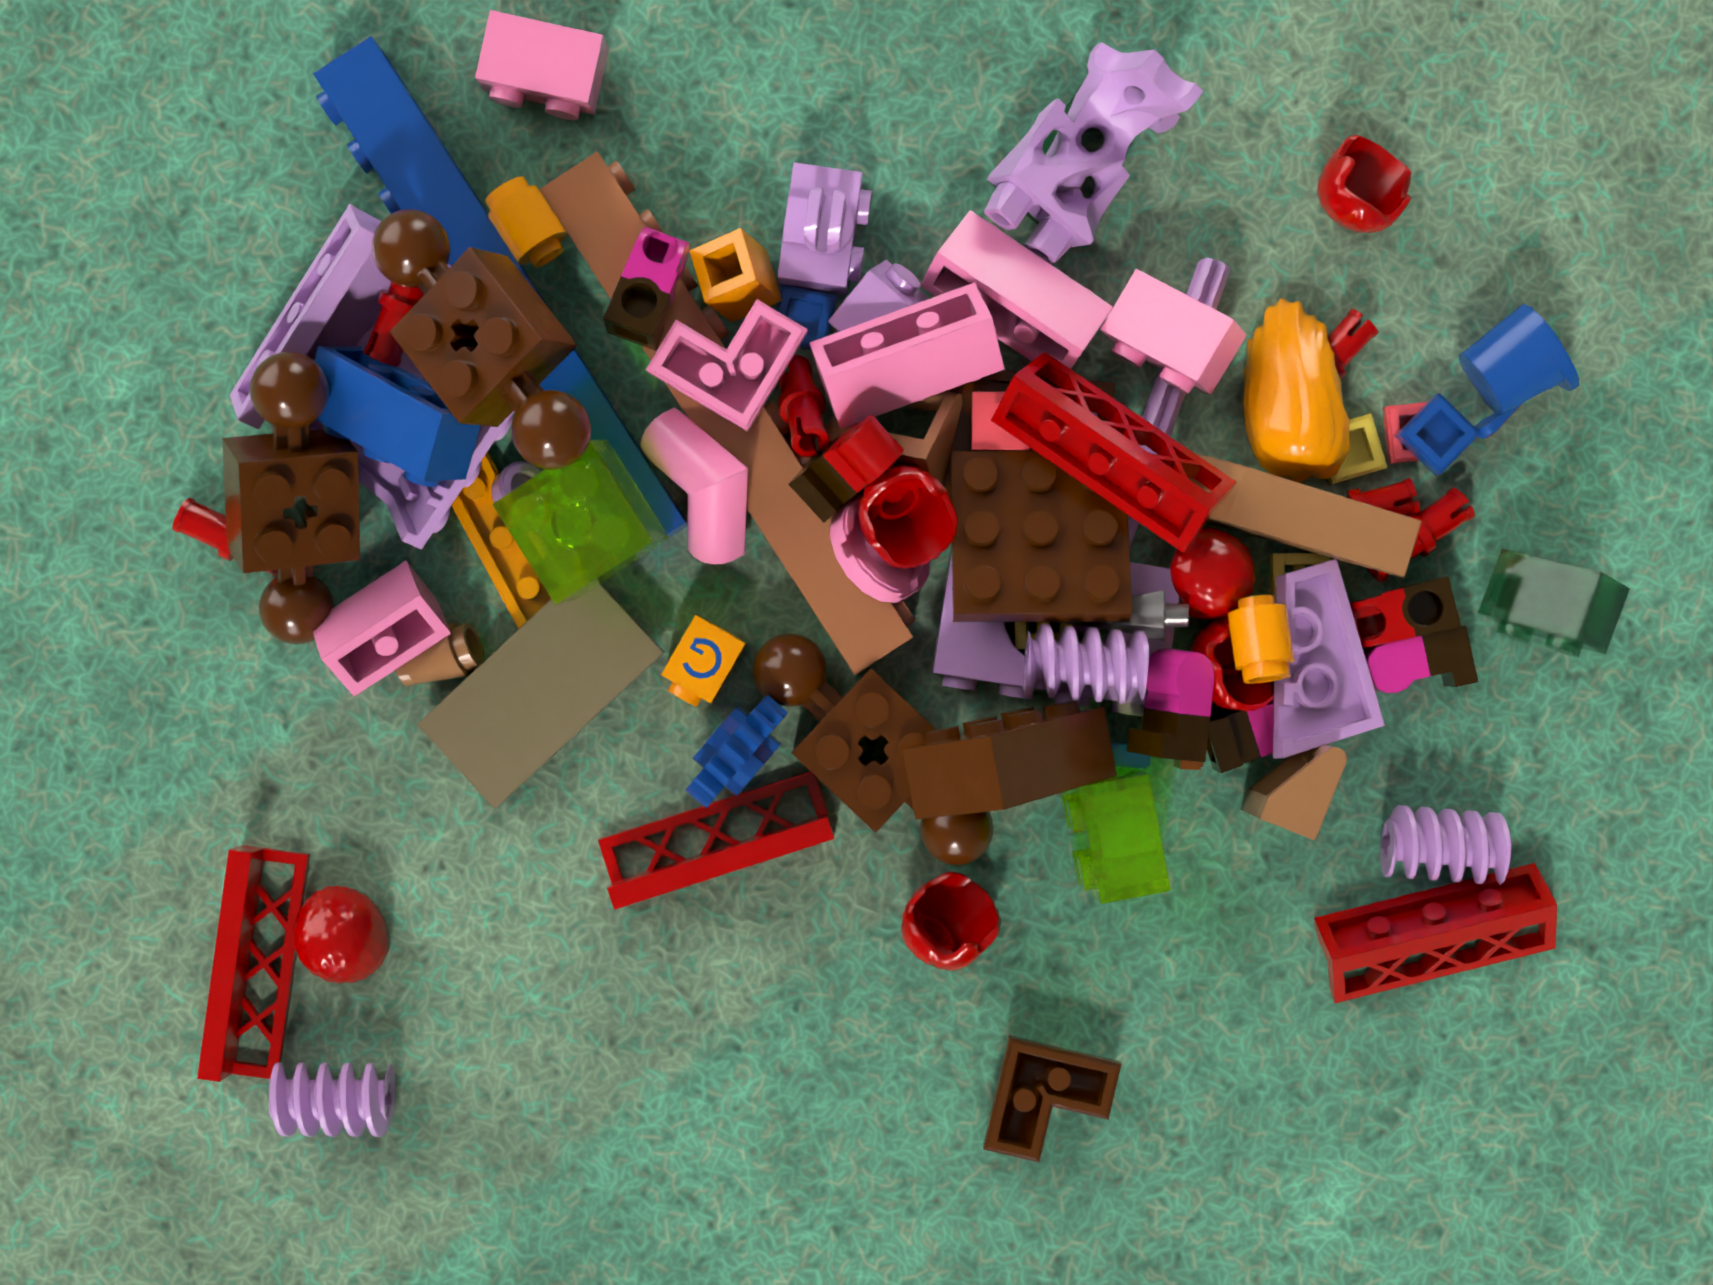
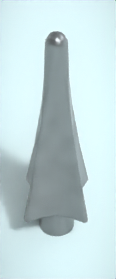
[1049,590,1189,641]

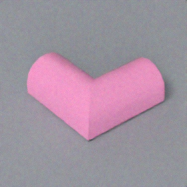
[646,299,808,432]
[640,407,748,564]

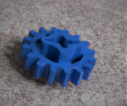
[686,694,788,808]

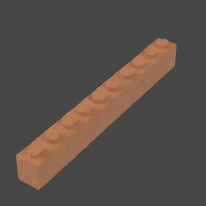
[539,151,916,675]

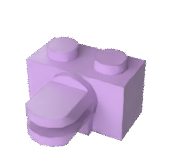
[777,162,872,295]

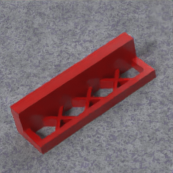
[991,351,1236,553]
[598,771,835,910]
[197,845,310,1082]
[1314,863,1557,1003]

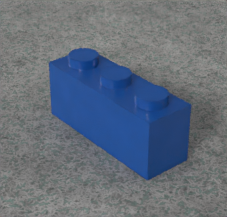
[315,346,481,487]

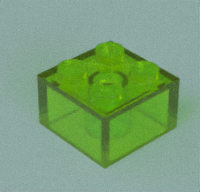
[492,440,669,605]
[1061,768,1171,904]

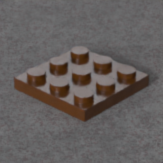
[950,451,1132,622]

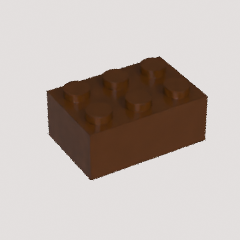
[902,700,1117,819]

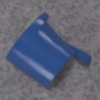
[1459,304,1579,439]

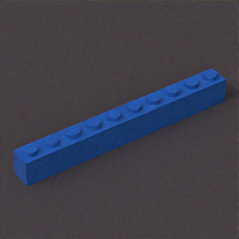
[313,36,687,562]

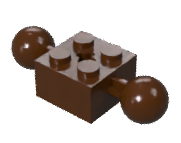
[372,209,591,470]
[222,352,360,645]
[753,633,994,865]

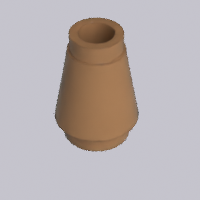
[396,622,485,687]

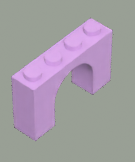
[932,543,1179,716]

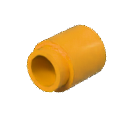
[485,176,567,268]
[1228,595,1295,684]

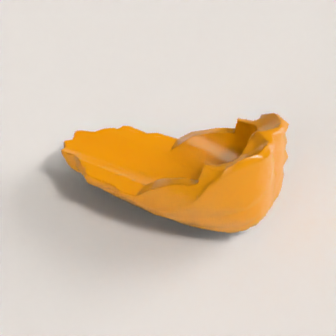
[1243,298,1350,483]

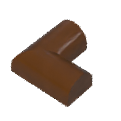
[983,1035,1122,1163]

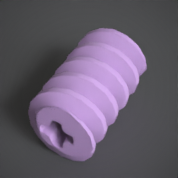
[1023,624,1149,704]
[1380,805,1512,885]
[269,1062,395,1137]

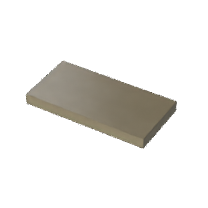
[417,568,665,809]

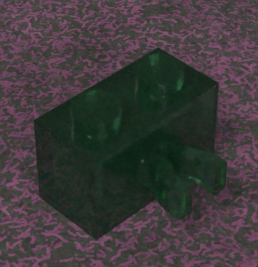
[1478,548,1630,657]

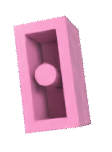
[475,10,609,120]
[1100,269,1247,395]
[313,561,451,697]

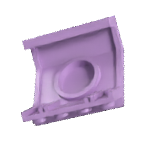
[230,204,514,550]

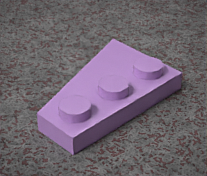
[1273,559,1385,759]

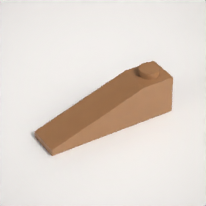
[1188,453,1422,578]

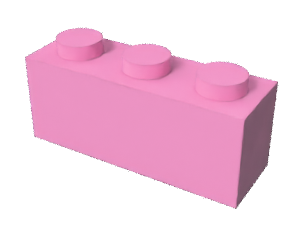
[920,210,1113,369]
[809,282,1005,429]

